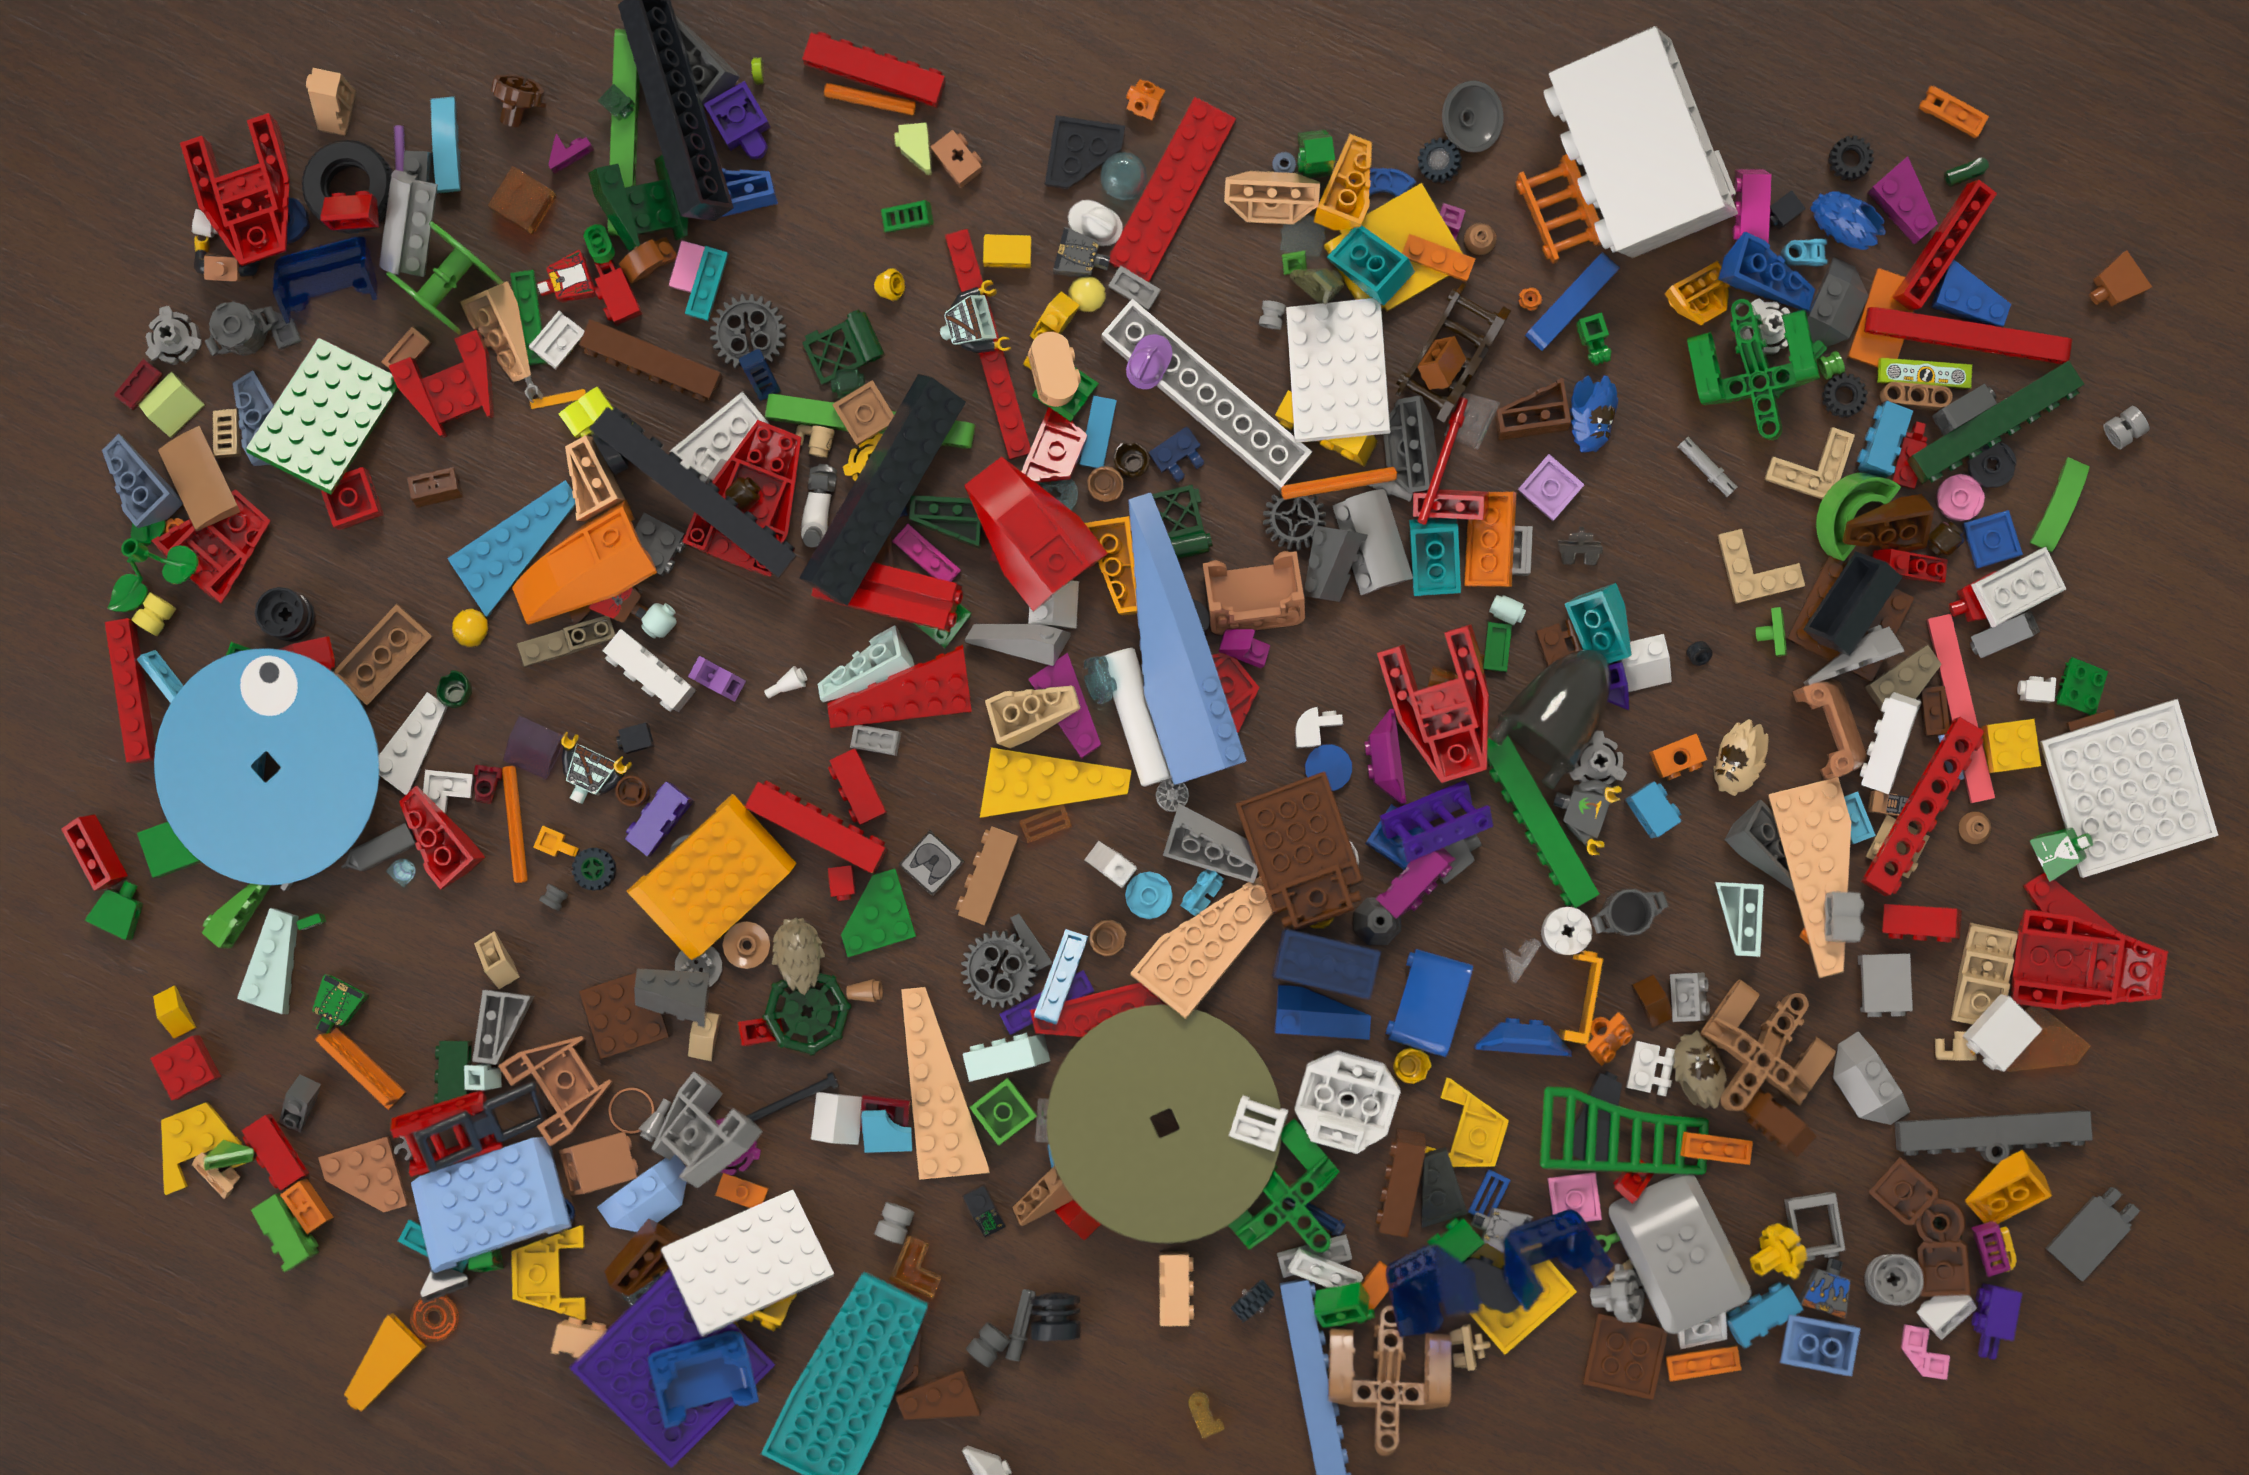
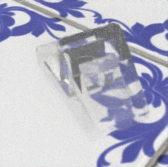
[1502,938,1542,983]

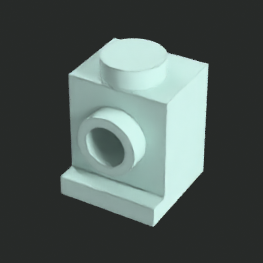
[464,1064,502,1090]

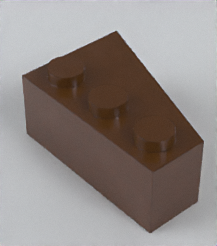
[1495,378,1571,440]
[1732,1078,1817,1157]
[896,1367,981,1420]

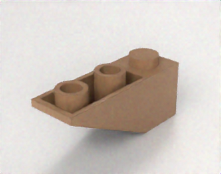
[1012,1166,1073,1226]

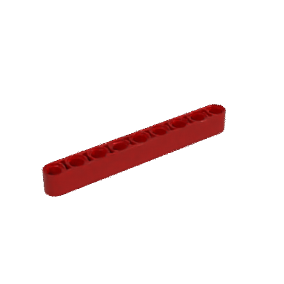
[1864,307,2072,364]

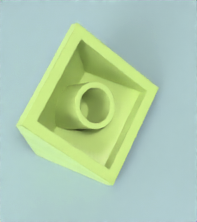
[138,371,205,438]

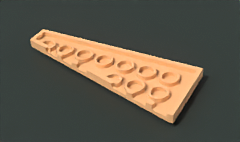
[901,987,990,1180]

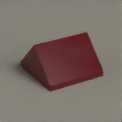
[860,1094,912,1131]

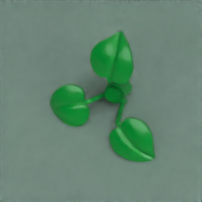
[107,520,199,612]

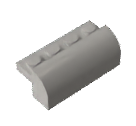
[379,170,438,277]
[1333,489,1413,595]

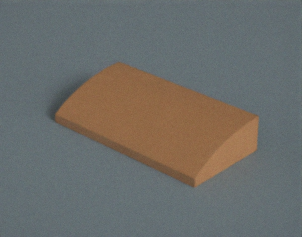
[158,426,240,531]
[332,603,432,705]

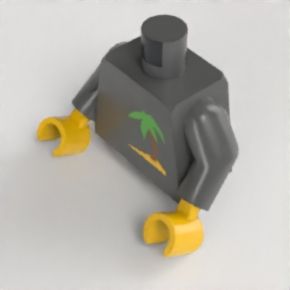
[1553,779,1622,855]

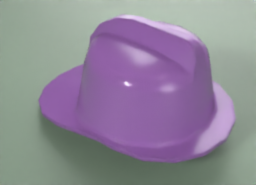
[1126,334,1173,389]

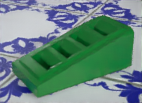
[881,200,934,233]

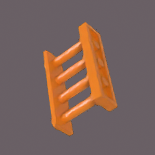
[1515,154,1601,264]

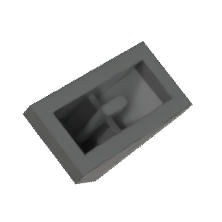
[421,1268,468,1304]

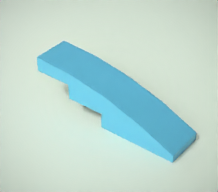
[431,97,460,193]

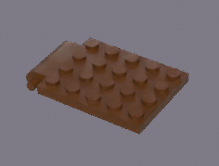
[1236,771,1364,931]

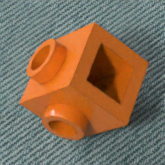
[1126,79,1166,120]

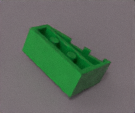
[1297,130,1335,178]

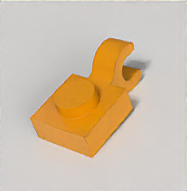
[533,826,579,857]

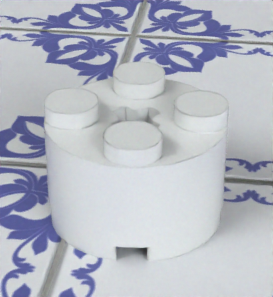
[1541,907,1592,955]

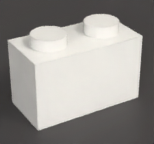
[1917,1295,1977,1340]

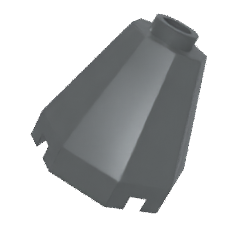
[1353,898,1401,945]

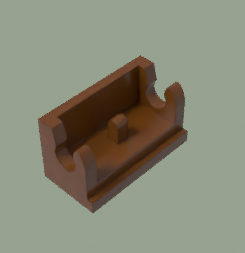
[407,467,463,508]

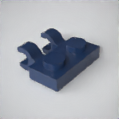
[1148,426,1204,482]

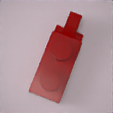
[1891,421,1927,489]

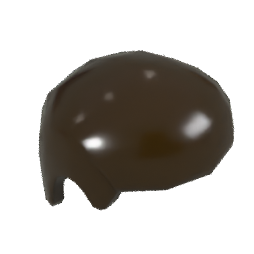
[1113,442,1150,478]

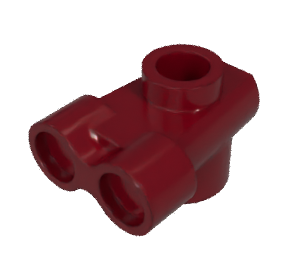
[473,765,503,804]

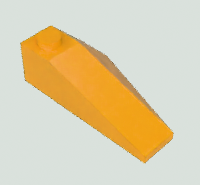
[1314,134,1372,230]

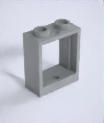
[1784,1192,1845,1261]

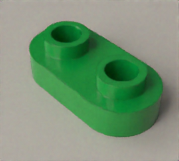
[583,224,615,264]

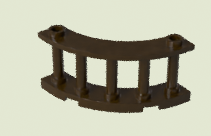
[1396,282,1511,423]

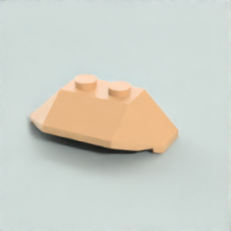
[1224,171,1320,224]

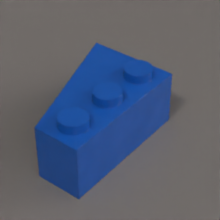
[722,168,778,217]

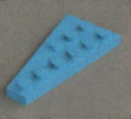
[447,480,576,618]

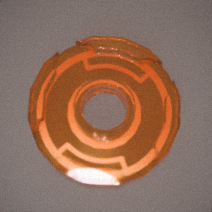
[410,1295,459,1342]

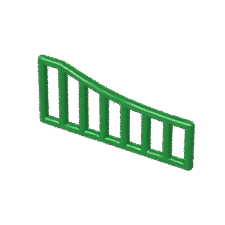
[1540,1087,1709,1175]

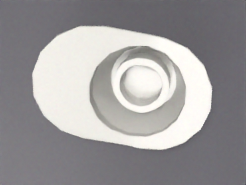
[1068,200,1122,246]

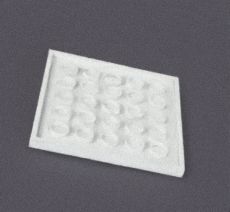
[2040,699,2218,878]

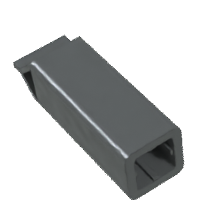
[341,823,416,871]

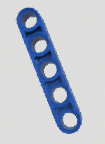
[1525,252,1620,351]

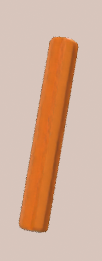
[824,83,916,115]

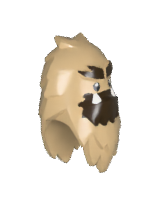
[1713,719,1769,796]

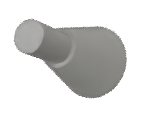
[638,1098,671,1142]

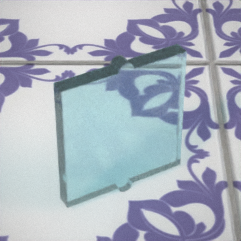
[1280,216,1326,257]

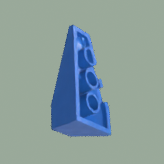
[1275,985,1371,1040]

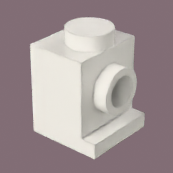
[2017,676,2056,703]

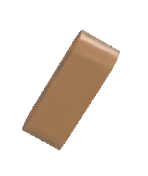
[1879,382,1953,411]

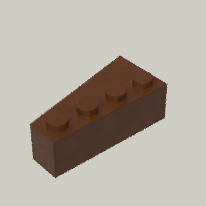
[1375,1128,1426,1238]

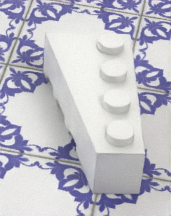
[603,629,696,712]

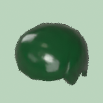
[436,670,472,708]

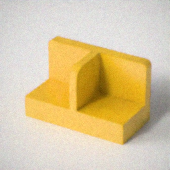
[983,234,1031,268]

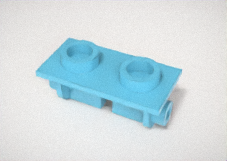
[1180,869,1224,916]

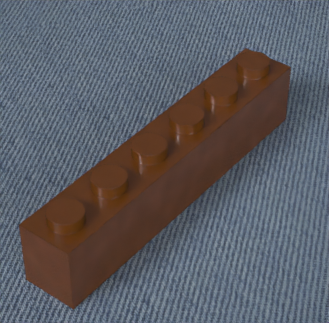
[579,319,723,403]

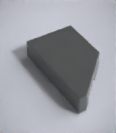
[263,307,302,350]

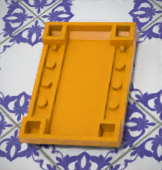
[627,794,797,961]

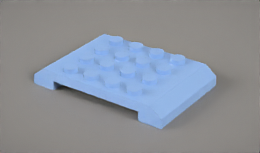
[411,1137,572,1273]

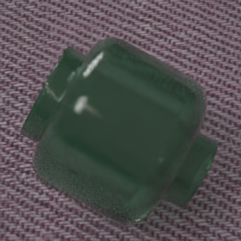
[831,368,865,399]

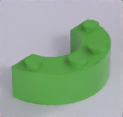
[1816,473,1901,561]

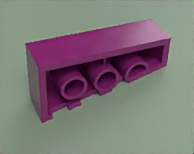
[1028,653,1101,759]

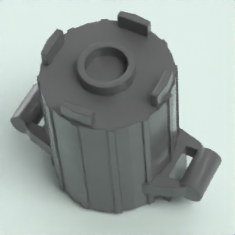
[204,302,279,356]
[1591,889,1669,936]

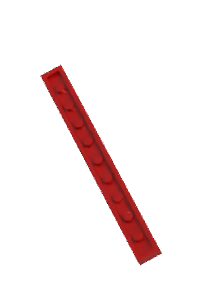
[945,229,1031,460]

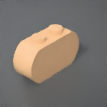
[1028,332,1081,407]

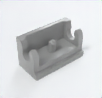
[1512,526,1533,576]

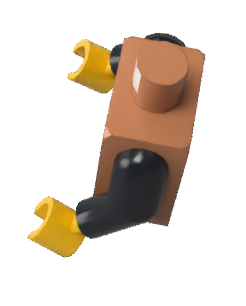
[194,236,262,281]

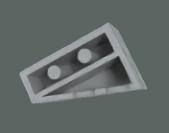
[473,990,535,1065]

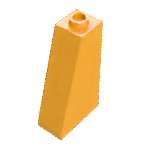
[344,1313,427,1411]

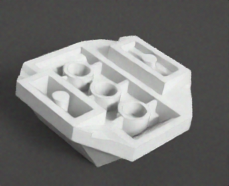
[1295,1051,1400,1154]

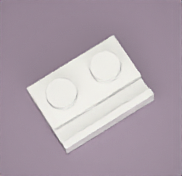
[529,311,584,369]

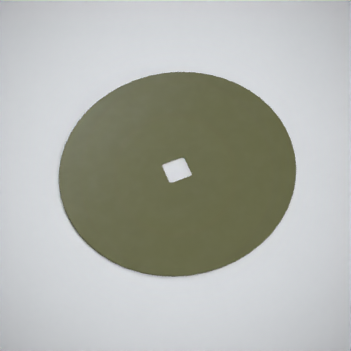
[1047,1005,1282,1243]

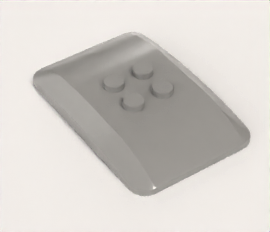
[1608,1174,1751,1334]

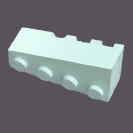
[237,908,299,1014]

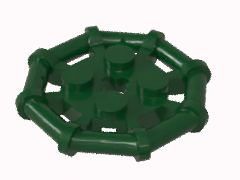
[762,973,852,1056]

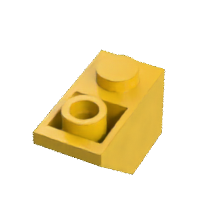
[1030,292,1080,340]

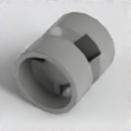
[2103,406,2150,449]
[874,1202,915,1244]

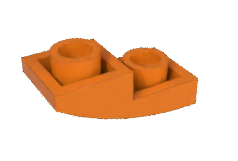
[1362,1261,1399,1309]

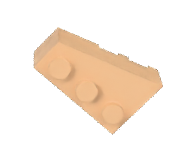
[306,68,356,136]
[565,435,625,522]
[1159,1251,1194,1326]
[551,1317,608,1358]

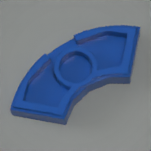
[1352,168,1416,197]

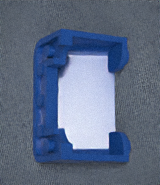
[1386,949,1473,1057]
[648,1331,759,1428]

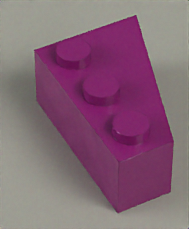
[1867,156,1938,245]
[1376,848,1456,919]

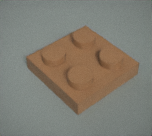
[832,380,894,446]

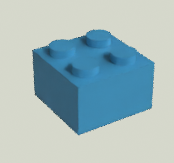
[1624,781,1681,839]

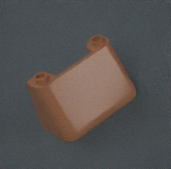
[1203,551,1305,635]
[1792,679,1867,780]

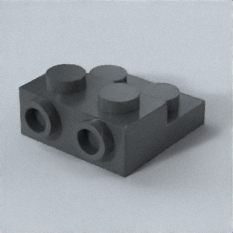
[635,513,686,577]

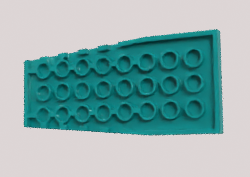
[761,1272,928,1475]

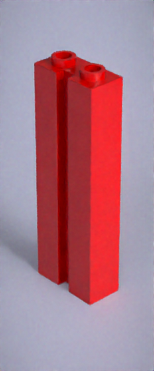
[811,562,963,632]

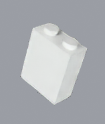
[1963,994,2042,1071]

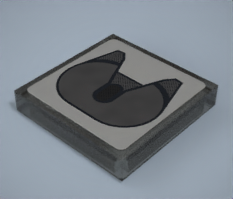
[898,830,965,897]

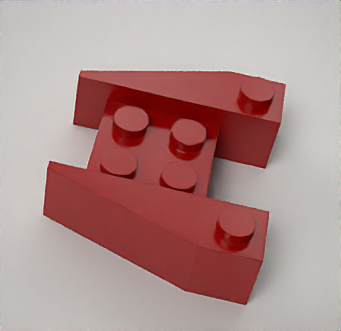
[389,330,494,438]

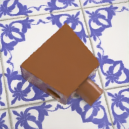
[2089,250,2152,306]

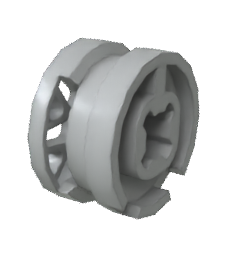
[1156,778,1189,812]

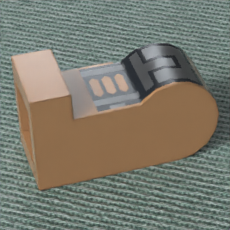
[1867,790,1909,816]

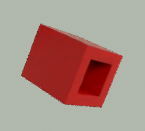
[828,865,856,901]

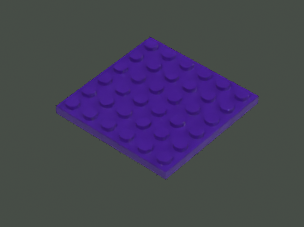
[570,1269,775,1468]

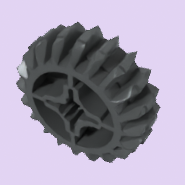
[1263,490,1326,550]

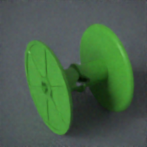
[386,221,504,335]

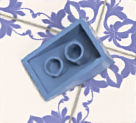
[1780,1315,1860,1376]

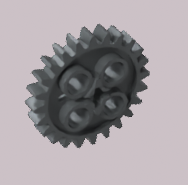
[710,294,787,369]
[961,930,1038,1008]

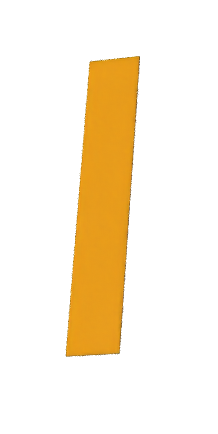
[530,389,586,409]

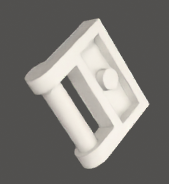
[1229,1095,1288,1151]

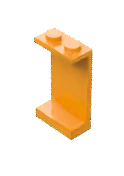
[1559,951,1603,1044]

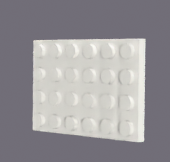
[1286,298,1390,443]
[661,1190,834,1336]

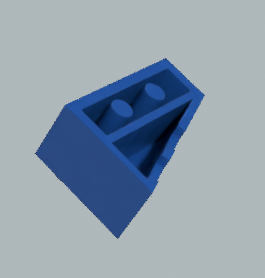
[1931,259,2011,327]

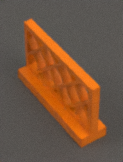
[315,1027,406,1110]

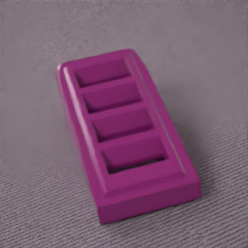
[1971,1221,2011,1277]

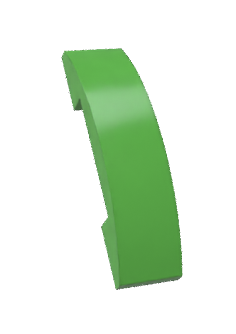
[2030,457,2090,553]

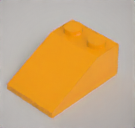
[1965,1150,2052,1224]

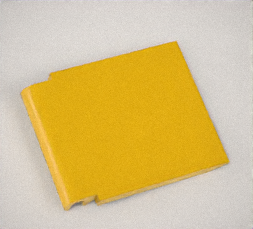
[1324,183,1463,312]

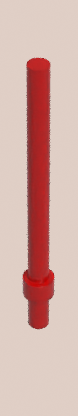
[1417,397,1468,524]

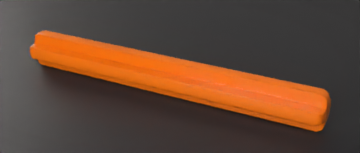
[1281,467,1397,499]
[502,766,528,883]

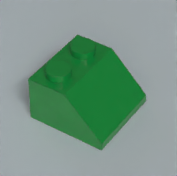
[1425,1217,1484,1274]

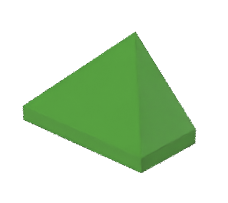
[204,1140,254,1171]

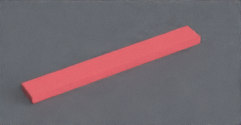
[1926,614,1995,803]

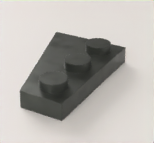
[1421,1147,1468,1228]

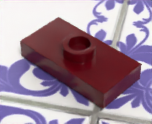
[114,358,164,411]

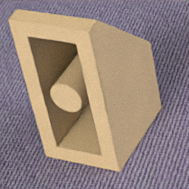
[474,931,519,989]
[688,1012,722,1061]

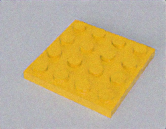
[1442,1234,1577,1354]

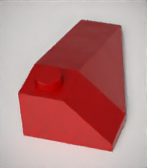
[399,786,485,890]

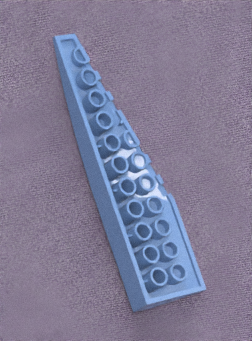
[1128,493,1246,785]

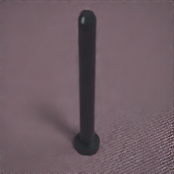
[746,1071,839,1122]

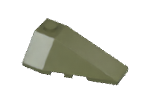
[1290,268,1344,305]

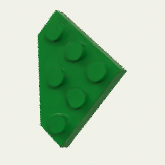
[841,868,916,957]

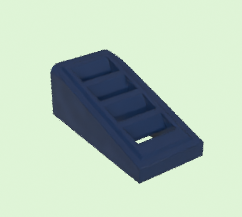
[739,349,781,401]

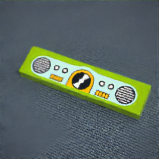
[1878,358,1972,389]

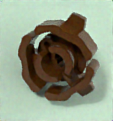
[491,74,546,127]

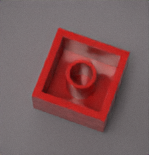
[320,467,384,530]
[150,1035,221,1101]

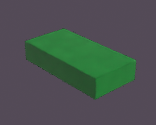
[1483,622,1512,672]

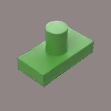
[1756,607,1787,657]

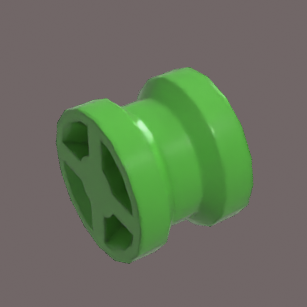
[1818,351,1845,380]

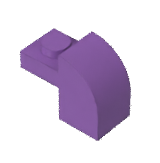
[688,656,746,702]

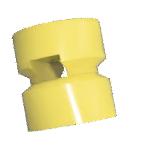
[131,592,176,636]

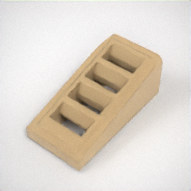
[213,409,241,458]

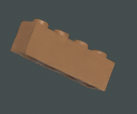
[956,826,1019,925]

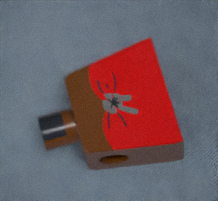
[588,585,648,623]

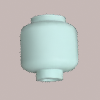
[641,603,677,638]

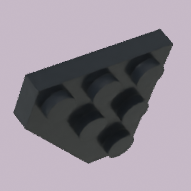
[1045,115,1125,189]

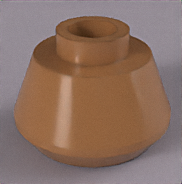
[1464,223,1496,255]
[1958,812,1991,844]

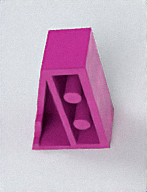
[1733,169,1772,244]

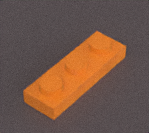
[1402,234,1475,282]
[1680,1132,1753,1165]
[1665,1345,1741,1381]

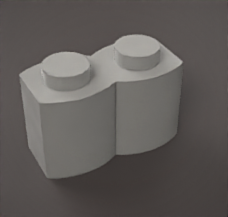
[1825,892,1864,943]

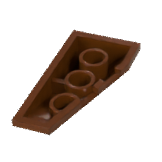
[1843,494,1934,552]

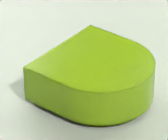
[752,58,764,84]

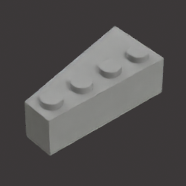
[1163,804,1258,883]

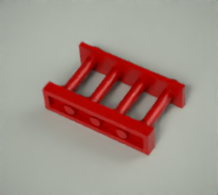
[391,1090,502,1177]

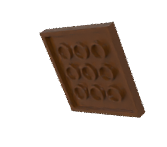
[1786,555,1914,682]

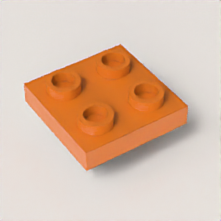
[1585,1012,1635,1066]

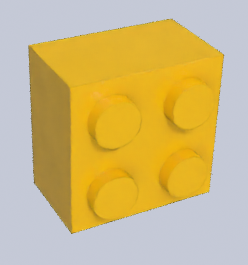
[1981,719,2041,773]

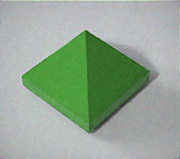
[1282,251,1307,275]

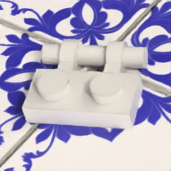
[1626,1041,1675,1096]

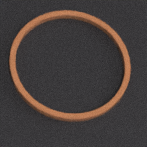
[609,1088,654,1134]

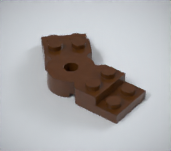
[1869,1156,1971,1297]

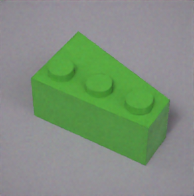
[251,1192,319,1272]

